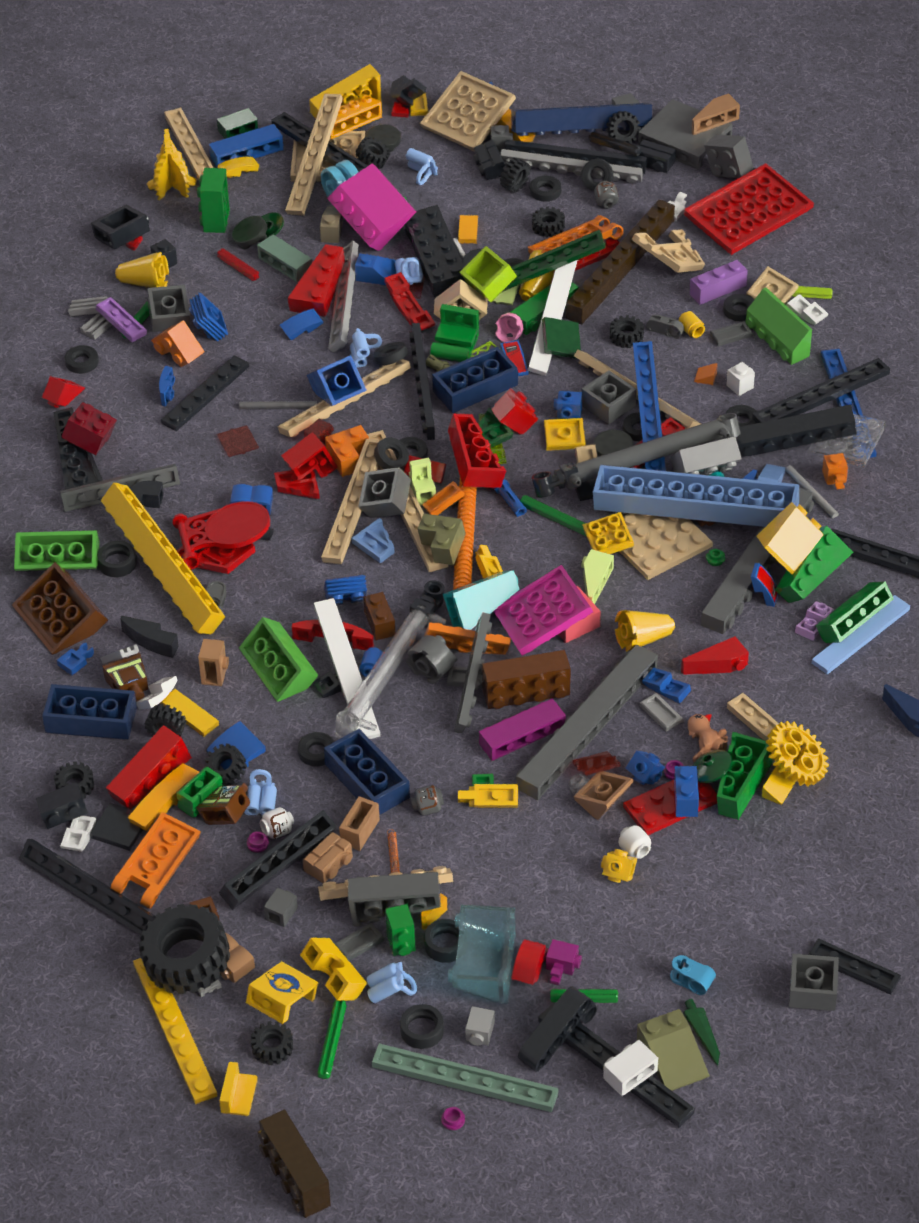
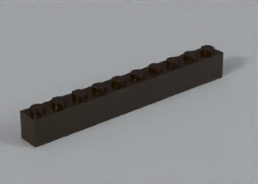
[566,199,675,325]

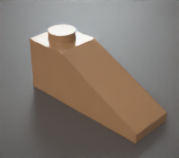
[692,93,740,135]

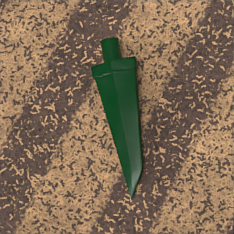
[683,999,720,1066]

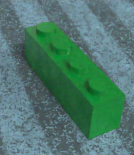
[510,283,579,335]
[815,581,894,643]

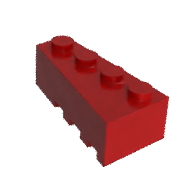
[288,244,345,317]
[448,413,506,488]
[106,725,192,809]

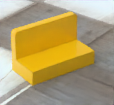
[220,1062,258,1116]

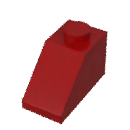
[42,376,85,408]

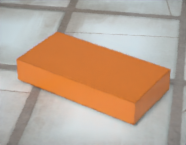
[422,481,465,515]

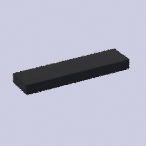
[808,938,901,995]

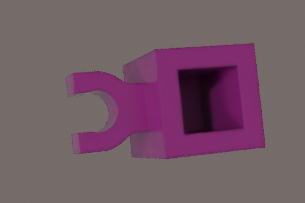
[546,939,582,985]

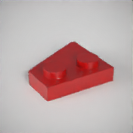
[274,470,320,499]

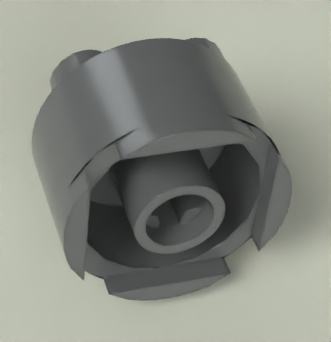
[406,635,457,684]

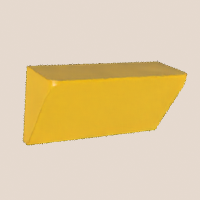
[762,766,796,805]

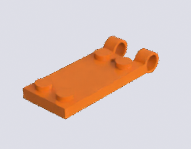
[528,215,623,254]
[110,812,201,909]

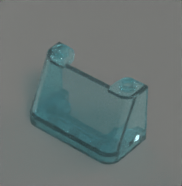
[448,905,516,1004]

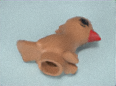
[688,714,728,762]

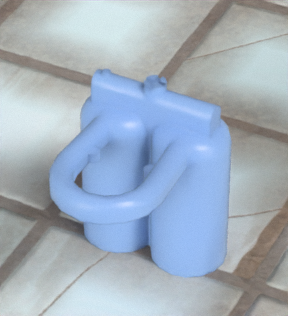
[406,148,438,185]
[395,257,423,285]
[350,328,382,367]
[244,769,277,816]
[367,962,417,1003]

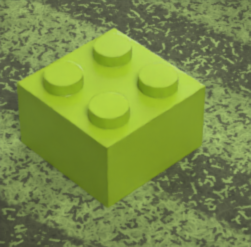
[460,246,517,302]

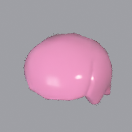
[495,312,523,343]

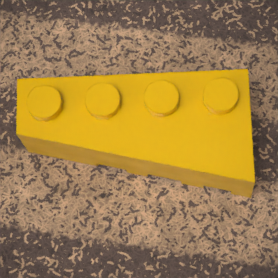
[309,64,381,119]

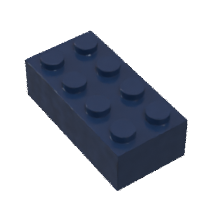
[432,346,518,413]
[42,684,137,740]
[324,728,410,815]

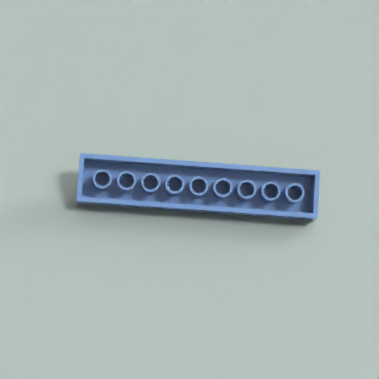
[593,465,799,527]

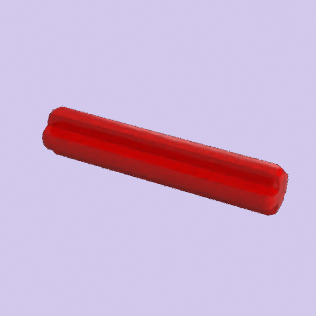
[217,248,259,281]

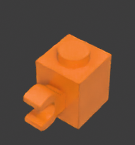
[822,453,848,490]

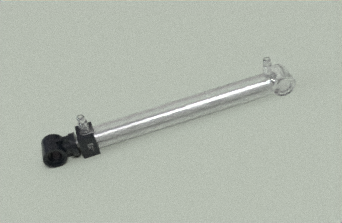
[335,580,447,739]

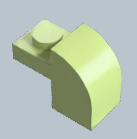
[409,458,436,506]

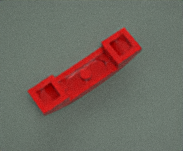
[384,272,435,331]
[291,620,374,650]

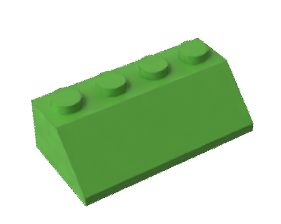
[746,287,812,365]
[14,530,100,571]
[239,617,318,702]

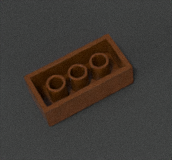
[482,650,571,709]

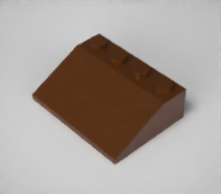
[12,562,108,655]

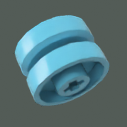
[320,160,358,197]

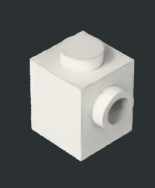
[727,362,755,396]

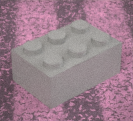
[670,436,742,476]

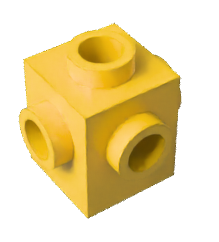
[601,849,637,883]

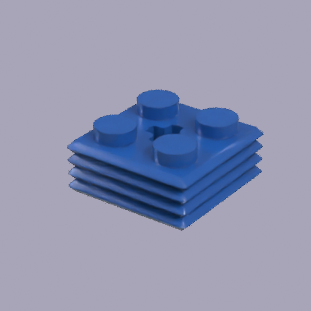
[189,293,228,341]
[324,575,367,605]

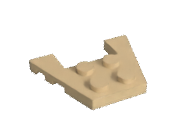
[632,229,705,273]

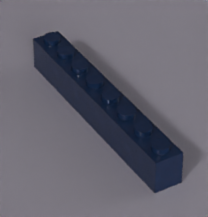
[511,103,652,136]

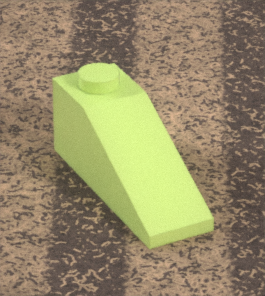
[581,549,614,604]

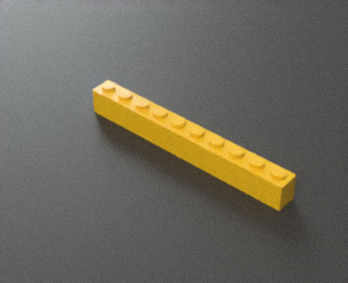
[101,482,225,635]

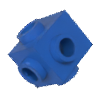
[554,391,582,419]
[626,750,665,785]

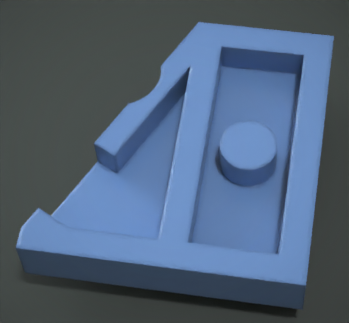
[352,518,395,563]

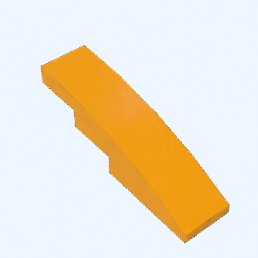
[128,763,199,831]

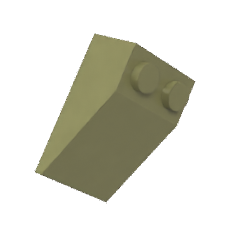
[637,1009,709,1091]

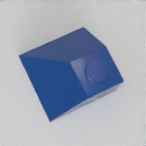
[355,254,396,285]

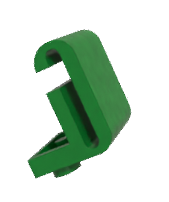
[430,304,479,362]

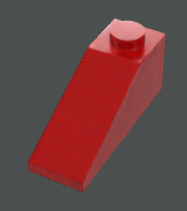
[681,636,749,675]

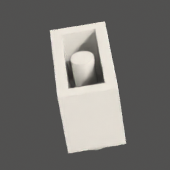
[603,1040,658,1096]

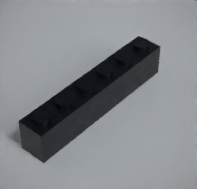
[736,404,857,457]
[219,810,337,910]

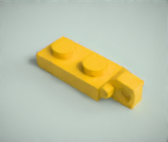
[475,545,503,578]
[458,784,518,808]

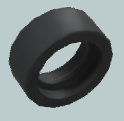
[97,540,137,578]
[424,919,467,963]
[400,1004,444,1049]

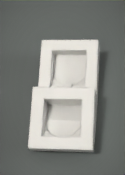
[786,294,828,325]
[136,676,177,710]
[60,816,97,852]

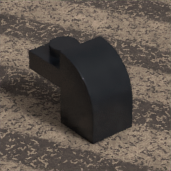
[390,75,427,107]
[130,481,164,508]

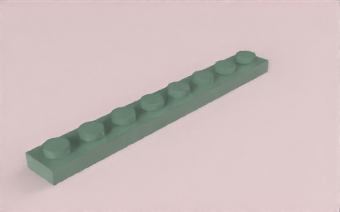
[372,1044,558,1112]

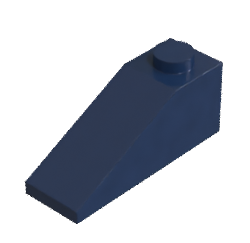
[882,684,919,737]

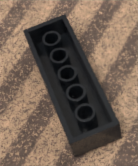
[405,205,469,299]

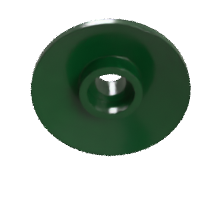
[261,212,284,239]
[692,750,732,783]

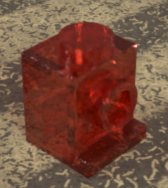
[304,418,334,445]

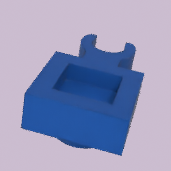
[57,643,94,675]

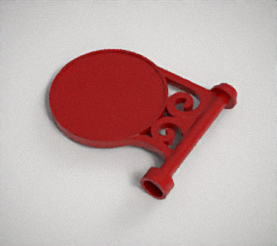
[172,501,271,570]

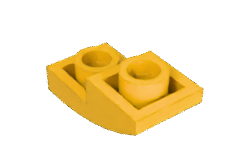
[217,157,259,178]

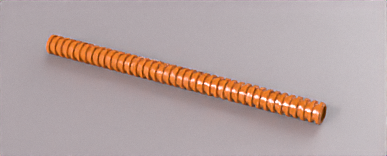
[453,423,479,590]

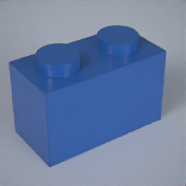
[674,766,699,817]

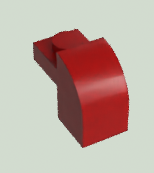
[511,939,549,985]

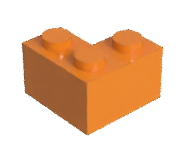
[151,320,204,367]
[325,425,369,477]

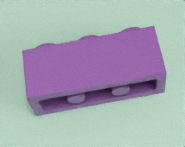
[690,260,748,305]

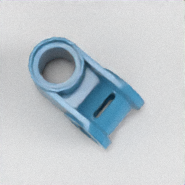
[670,955,716,995]

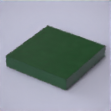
[542,317,581,359]

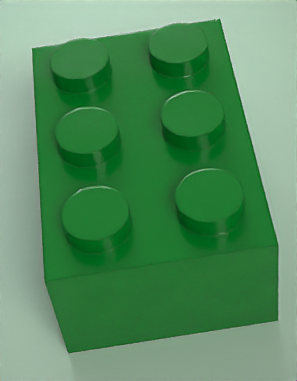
[197,168,230,233]

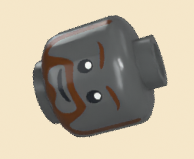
[594,181,619,208]
[411,785,444,816]

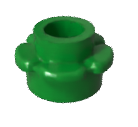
[705,549,726,566]

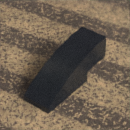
[120,616,179,658]

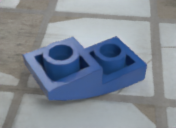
[280,308,324,340]
[159,366,175,406]

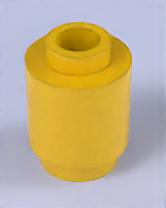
[678,311,705,338]

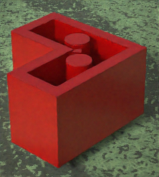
[491,388,538,435]
[281,432,338,480]

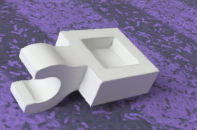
[668,192,687,221]

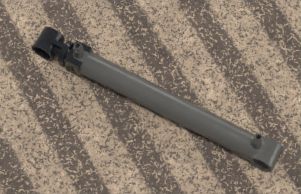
[532,413,740,498]

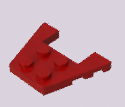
[176,543,256,574]

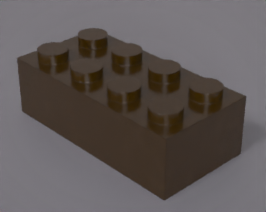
[258,1109,331,1218]

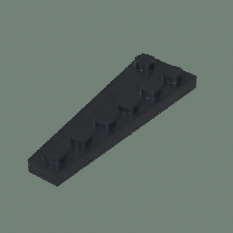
[53,407,103,490]

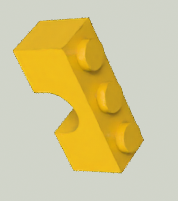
[300,938,367,1001]

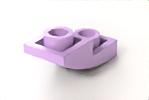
[795,601,834,640]

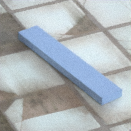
[811,595,910,674]

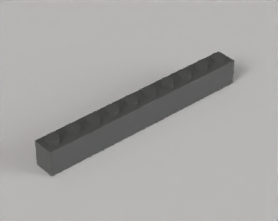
[701,488,814,634]
[516,645,658,800]

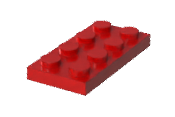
[623,780,717,835]

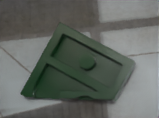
[479,408,514,449]

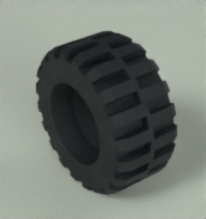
[139,904,230,994]

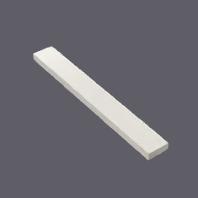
[527,260,578,376]
[314,598,380,739]

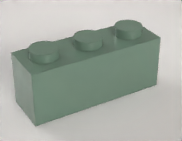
[257,235,312,282]

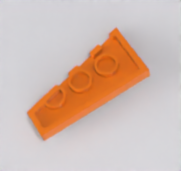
[424,622,511,655]

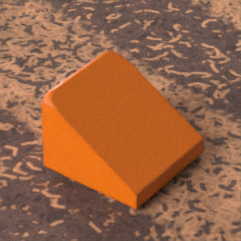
[694,363,718,385]

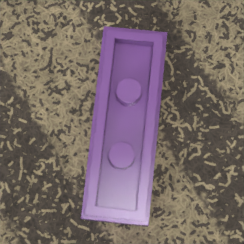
[96,297,147,342]

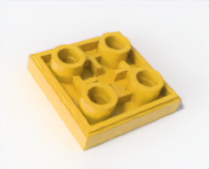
[583,512,634,554]

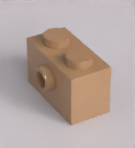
[198,639,229,686]
[339,797,380,851]

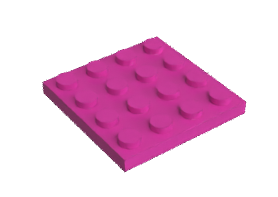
[494,565,593,656]

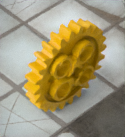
[766,721,829,787]

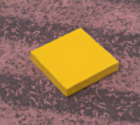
[544,418,586,451]

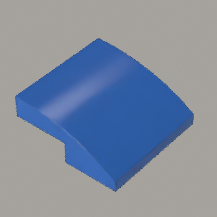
[206,721,266,770]

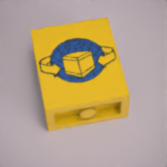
[246,961,318,1024]

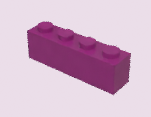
[479,698,566,761]

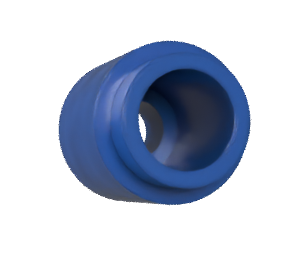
[359,647,384,678]

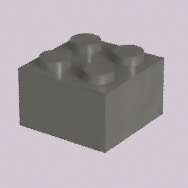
[704,134,754,178]
[147,285,190,332]
[582,370,636,425]
[358,467,411,518]
[789,954,839,1011]

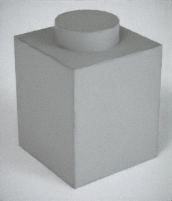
[465,1007,495,1046]

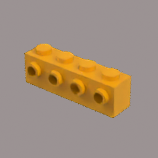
[316,95,382,139]

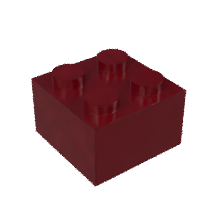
[61,402,117,455]

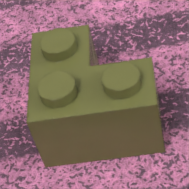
[418,514,466,565]

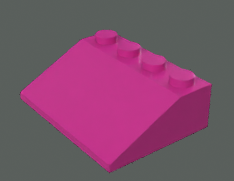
[327,163,416,251]

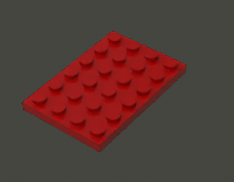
[683,163,814,255]

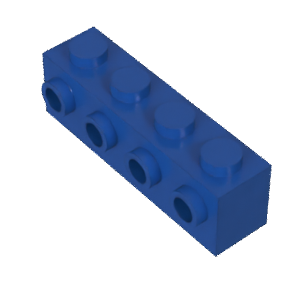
[209,124,283,167]

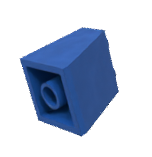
[306,355,367,406]

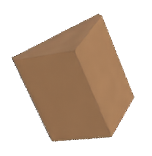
[574,770,633,820]

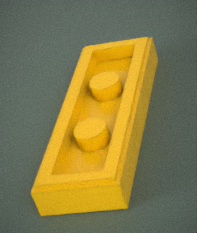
[160,689,219,737]

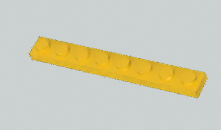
[133,958,217,1104]

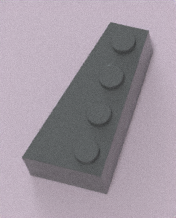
[348,872,441,926]

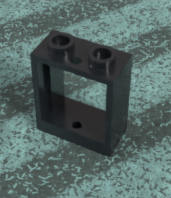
[91,205,150,249]

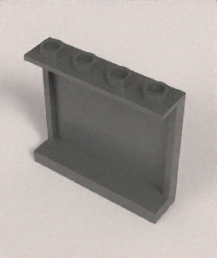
[638,99,732,170]

